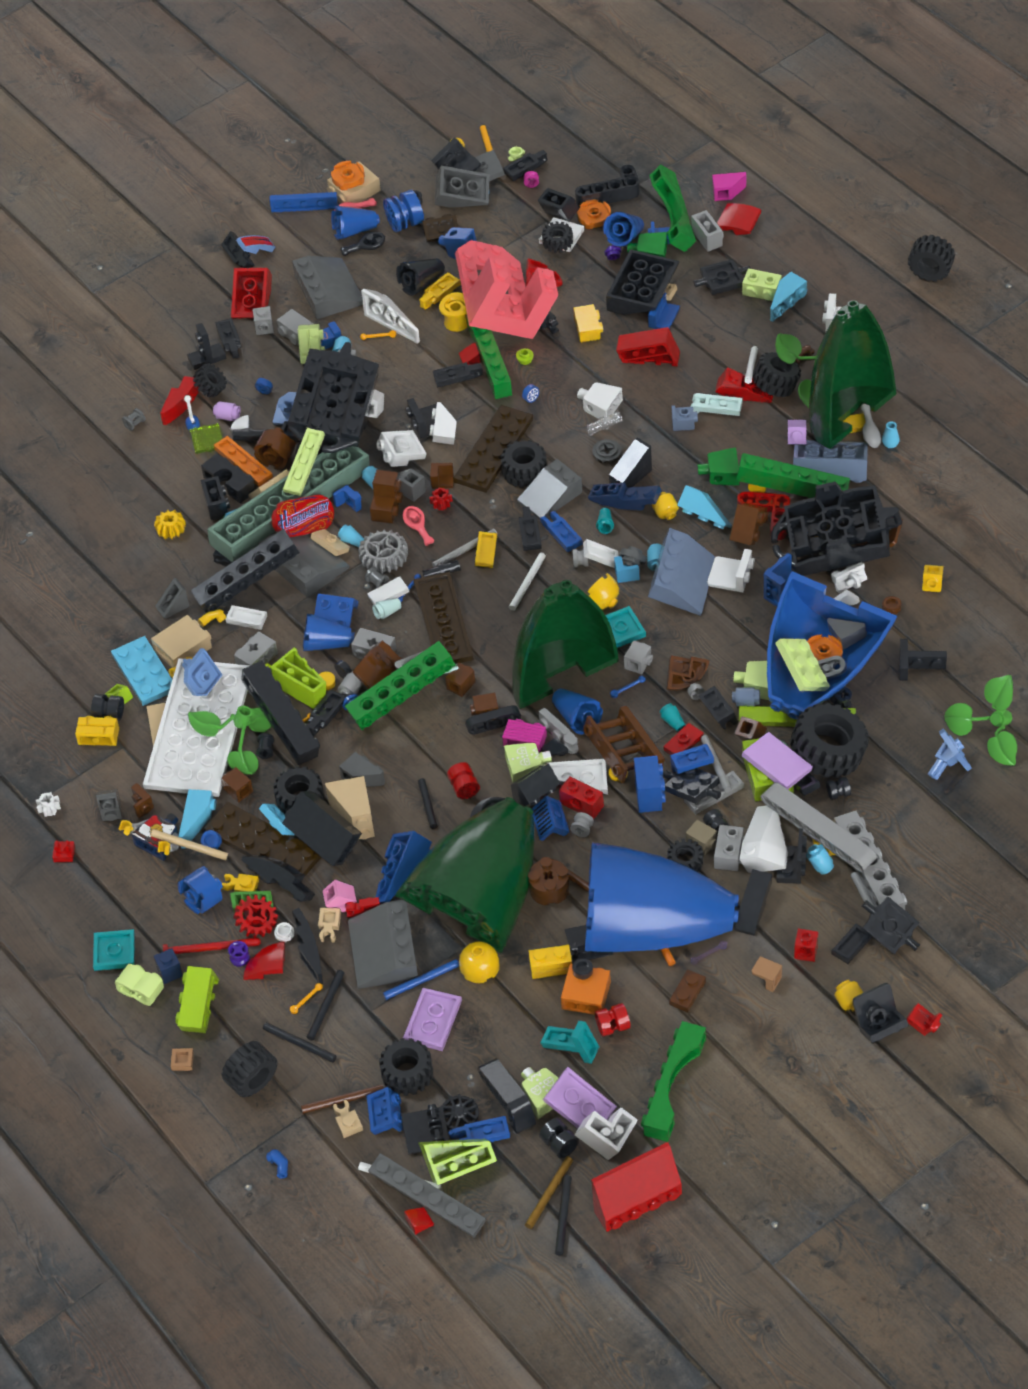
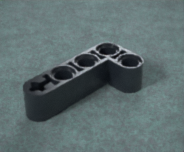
[575,165,640,208]
[477,1058,536,1134]

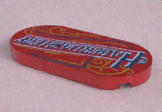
[272,495,334,537]

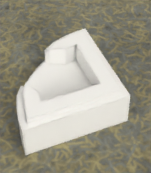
[231,415,249,434]
[834,590,860,606]

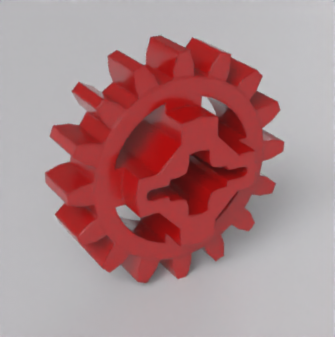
[233,895,278,938]

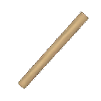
[150,829,228,861]

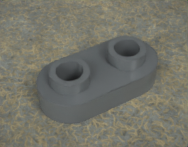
[818,656,847,680]

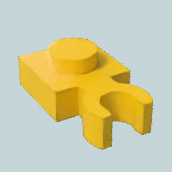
[222,874,259,892]

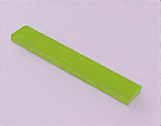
[739,706,856,727]

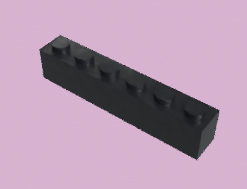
[241,661,320,765]

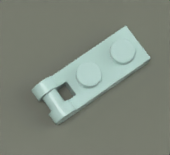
[691,393,742,416]

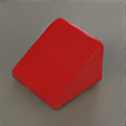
[459,343,480,365]
[404,1207,434,1235]

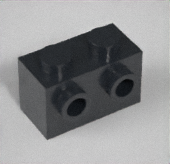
[537,188,579,222]
[201,476,230,520]

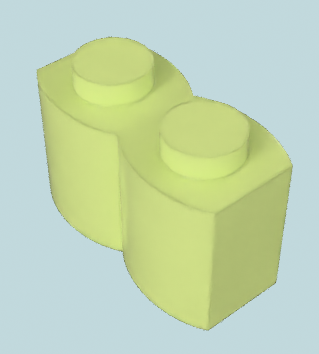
[115,964,164,1006]

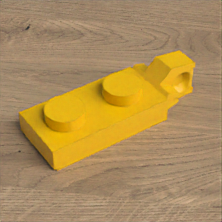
[419,272,461,310]

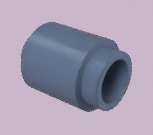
[732,687,760,707]

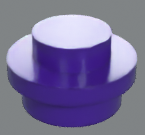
[604,245,622,260]

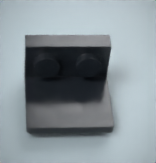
[777,828,807,884]

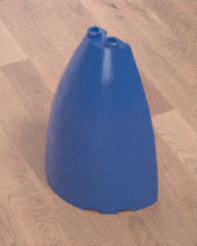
[767,571,897,719]
[585,843,739,952]

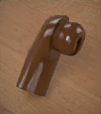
[795,345,815,365]

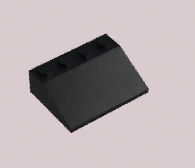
[606,249,679,315]

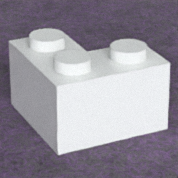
[575,1108,638,1160]

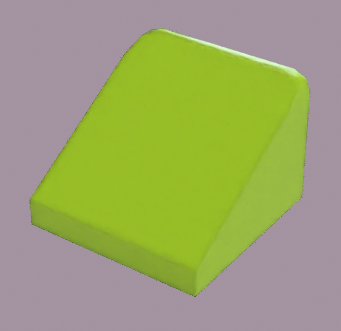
[105,684,133,704]

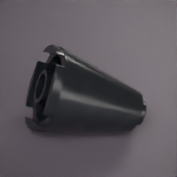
[396,258,445,296]

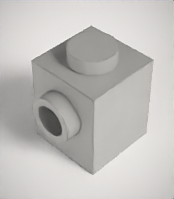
[253,306,274,335]
[624,641,653,675]

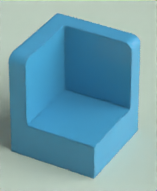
[614,556,640,583]

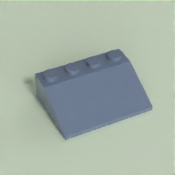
[793,440,868,483]
[648,528,715,616]

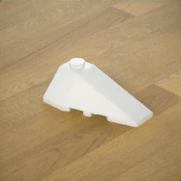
[361,289,420,344]
[740,806,788,873]

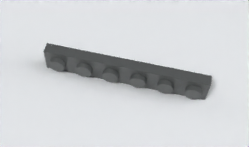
[368,1153,486,1238]

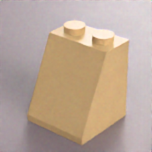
[325,776,375,840]

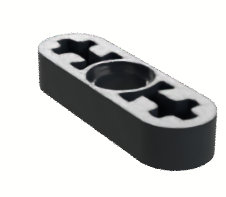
[465,705,521,735]

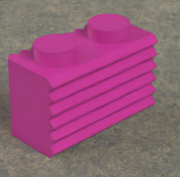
[502,719,547,753]

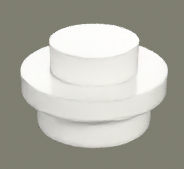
[274,922,295,942]

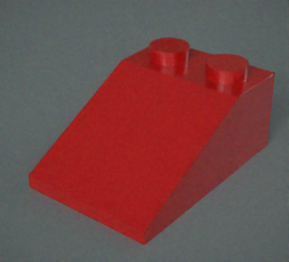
[231,268,272,318]

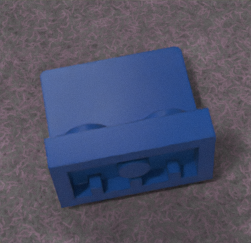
[763,553,792,607]
[314,594,359,628]

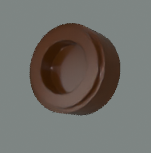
[882,596,901,615]

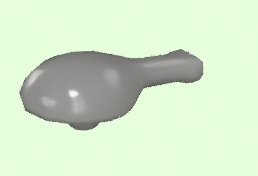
[861,404,881,448]

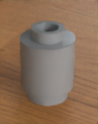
[338,671,363,696]

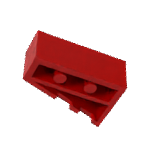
[616,327,680,367]

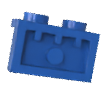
[367,1087,403,1135]

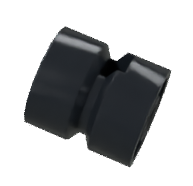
[91,694,124,721]
[539,1118,579,1158]

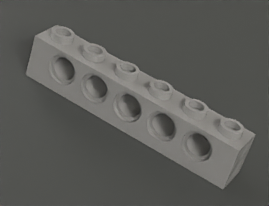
[834,811,907,910]

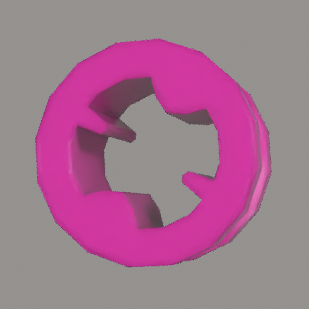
[524,171,539,188]

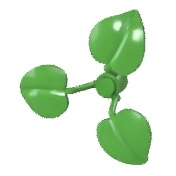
[775,333,817,408]
[944,675,1017,765]
[188,705,271,775]

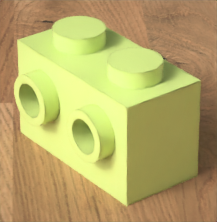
[742,268,782,301]

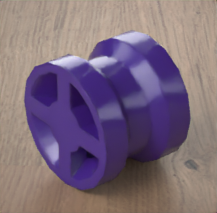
[228,941,250,967]

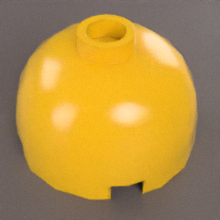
[587,573,619,610]
[459,942,500,983]

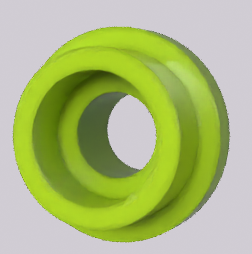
[516,348,534,365]

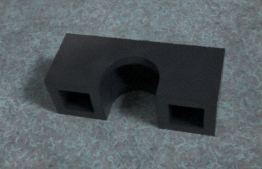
[201,453,256,503]

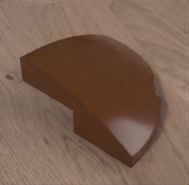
[667,655,710,690]

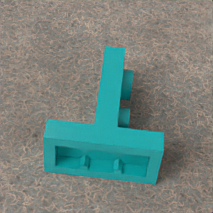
[540,1021,599,1064]

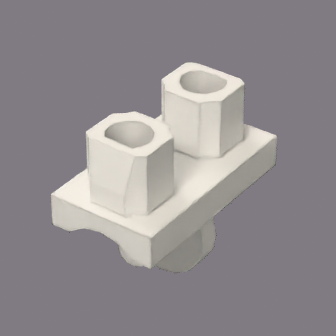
[831,562,867,593]

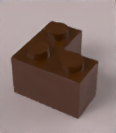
[370,470,403,524]
[730,503,768,545]

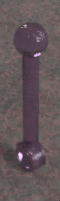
[690,941,727,965]

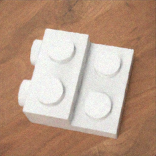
[377,430,427,467]

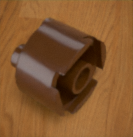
[254,427,296,470]
[528,857,569,905]

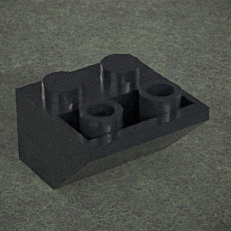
[511,763,561,806]

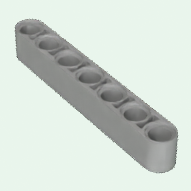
[761,782,877,872]

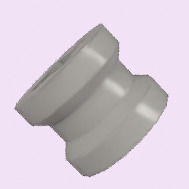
[573,549,589,567]
[570,812,594,837]

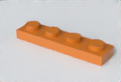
[214,436,273,487]

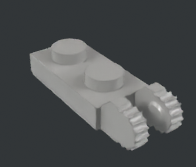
[539,708,578,754]

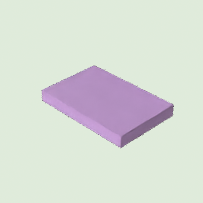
[742,732,813,789]
[403,988,462,1051]
[543,1067,617,1128]

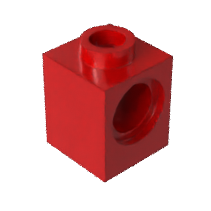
[794,928,818,962]

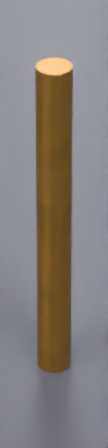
[525,1156,573,1229]

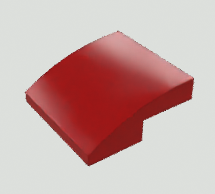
[717,203,762,235]

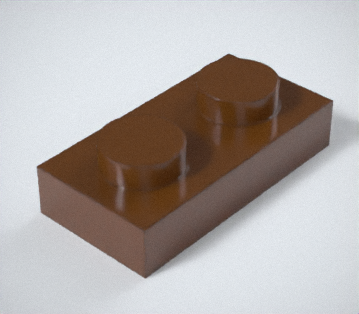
[669,969,706,1013]

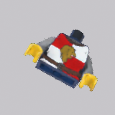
[119,813,179,861]

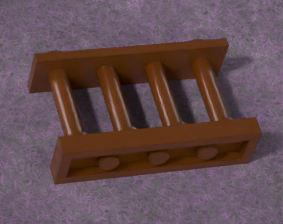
[583,706,665,783]

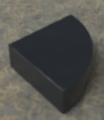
[541,738,568,756]

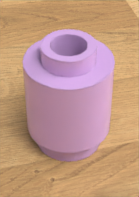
[213,401,240,421]

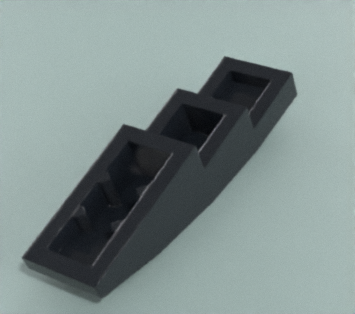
[292,907,323,984]

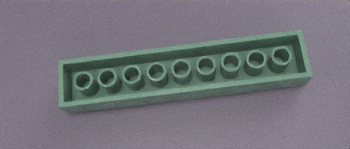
[207,445,370,563]

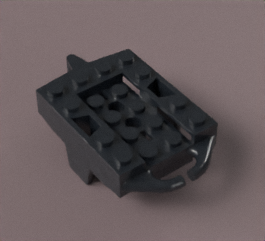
[288,342,379,453]
[771,482,902,576]

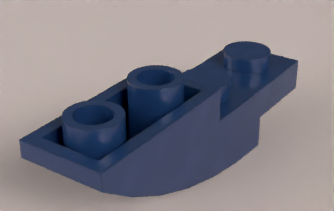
[588,483,662,510]

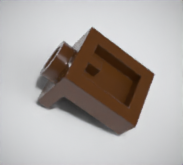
[131,783,154,818]

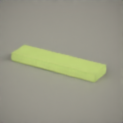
[283,428,325,496]

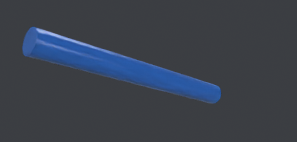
[383,959,459,1000]

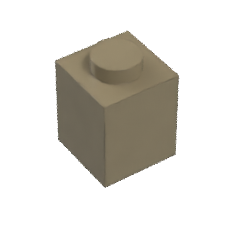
[685,820,717,855]

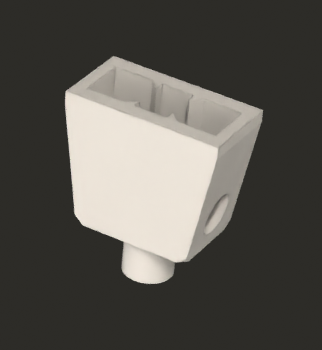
[577,382,623,423]

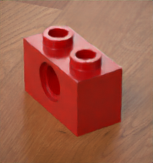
[559,776,604,820]

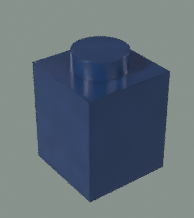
[154,948,183,984]

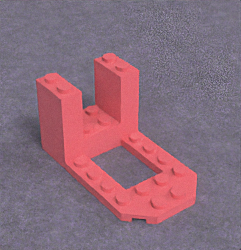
[455,240,558,339]

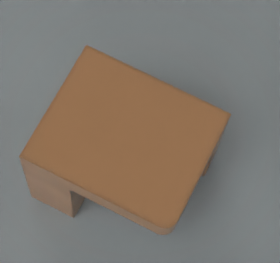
[752,956,782,992]

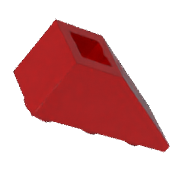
[715,367,773,403]

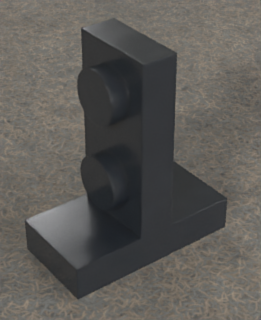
[187,323,227,370]
[899,639,947,681]

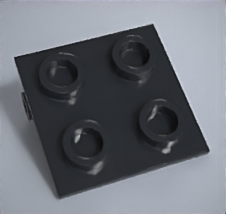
[564,925,613,963]
[401,1104,449,1155]

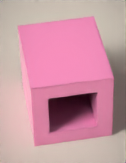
[323,880,357,913]

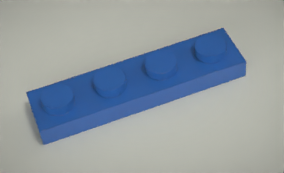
[270,192,338,212]

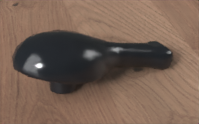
[340,232,385,256]

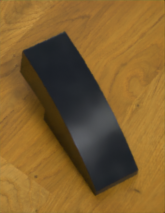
[735,869,772,936]

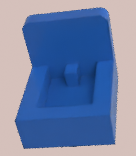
[333,485,362,512]

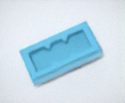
[259,804,295,835]

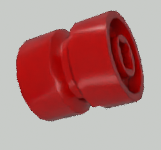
[447,762,480,800]
[594,1003,631,1037]

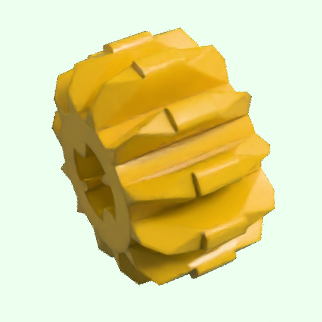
[154,510,186,539]

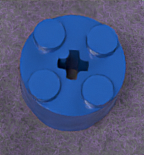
[178,866,223,914]

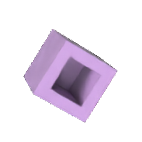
[788,420,806,444]

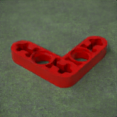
[737,492,790,540]

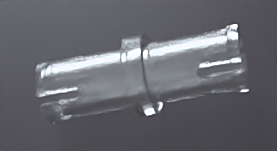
[586,411,623,436]

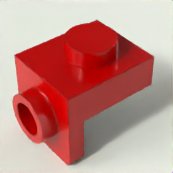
[906,1003,943,1036]

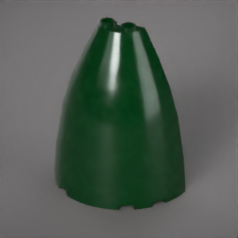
[809,300,897,449]
[512,580,619,709]
[395,797,535,953]

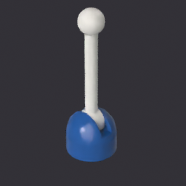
[184,395,200,431]

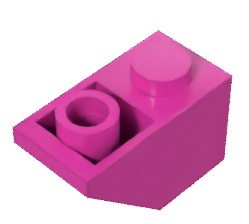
[712,172,746,201]

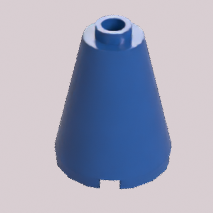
[331,205,380,239]
[603,212,644,247]
[303,614,355,651]
[552,688,603,735]

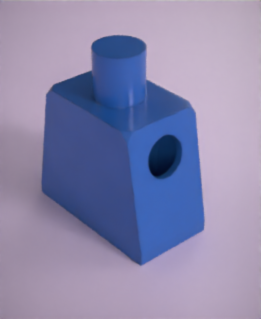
[438,227,477,259]

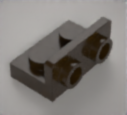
[422,214,459,242]

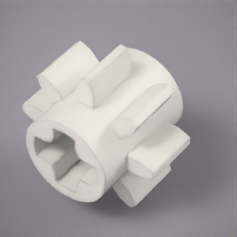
[36,792,61,817]

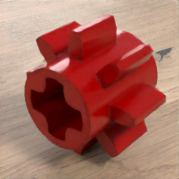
[429,488,453,510]

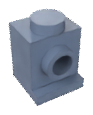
[672,405,698,431]

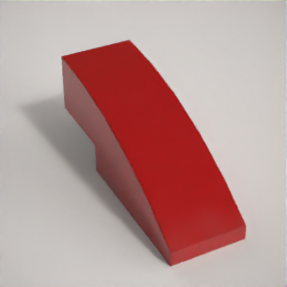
[160,376,199,425]

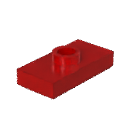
[663,723,704,755]

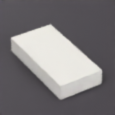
[583,539,618,568]
[367,576,409,605]
[226,605,267,630]

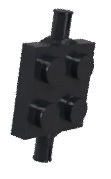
[693,259,751,295]
[663,768,721,804]
[861,896,920,954]

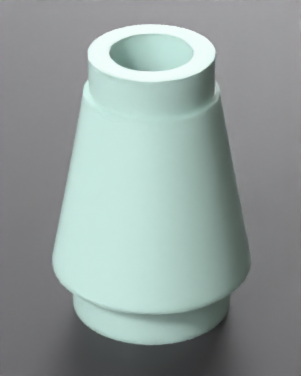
[372,598,402,619]

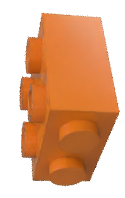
[561,964,611,1015]

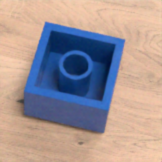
[634,756,666,813]

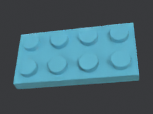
[111,636,172,706]

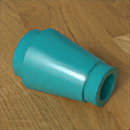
[596,508,614,534]
[659,703,686,732]

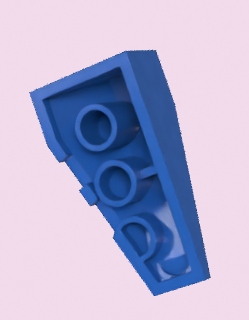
[376,831,432,904]

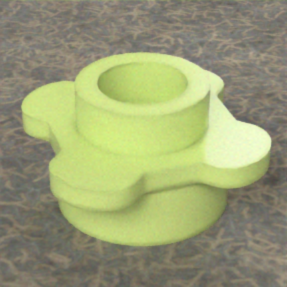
[508,147,525,162]

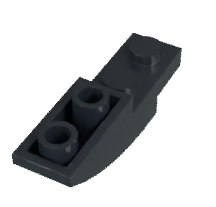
[241,855,315,902]

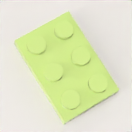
[775,639,830,691]

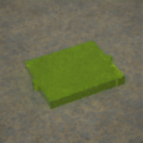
[190,423,222,454]

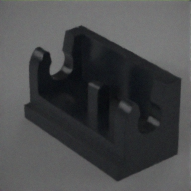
[699,686,738,729]

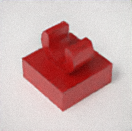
[52,840,75,862]

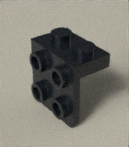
[431,137,481,171]
[405,398,444,439]
[853,983,908,1043]

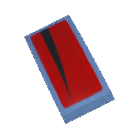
[236,235,275,254]

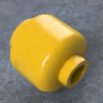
[652,492,679,520]
[834,980,864,1012]

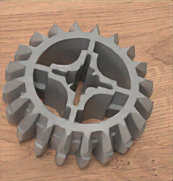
[358,529,408,574]

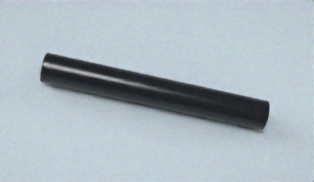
[418,778,438,829]

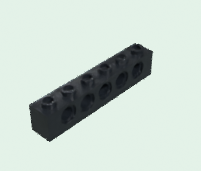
[191,529,300,613]

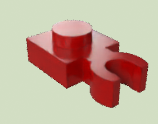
[345,897,380,917]

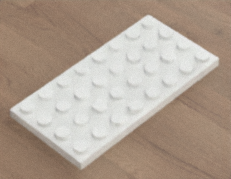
[143,658,248,797]

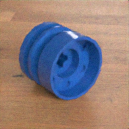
[383,189,424,232]

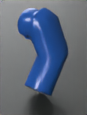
[266,1149,288,1179]

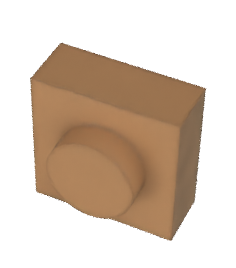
[171,1048,194,1071]

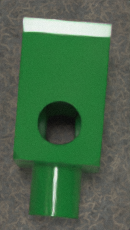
[627,232,667,258]
[697,448,740,485]

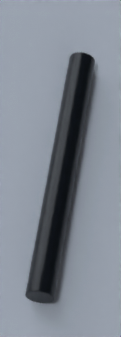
[306,970,345,1041]
[263,1022,337,1063]
[555,1175,572,1256]

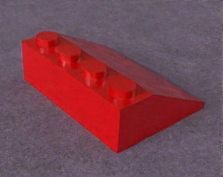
[591,1142,682,1232]

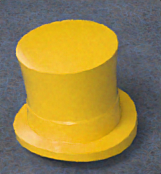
[439,292,468,332]

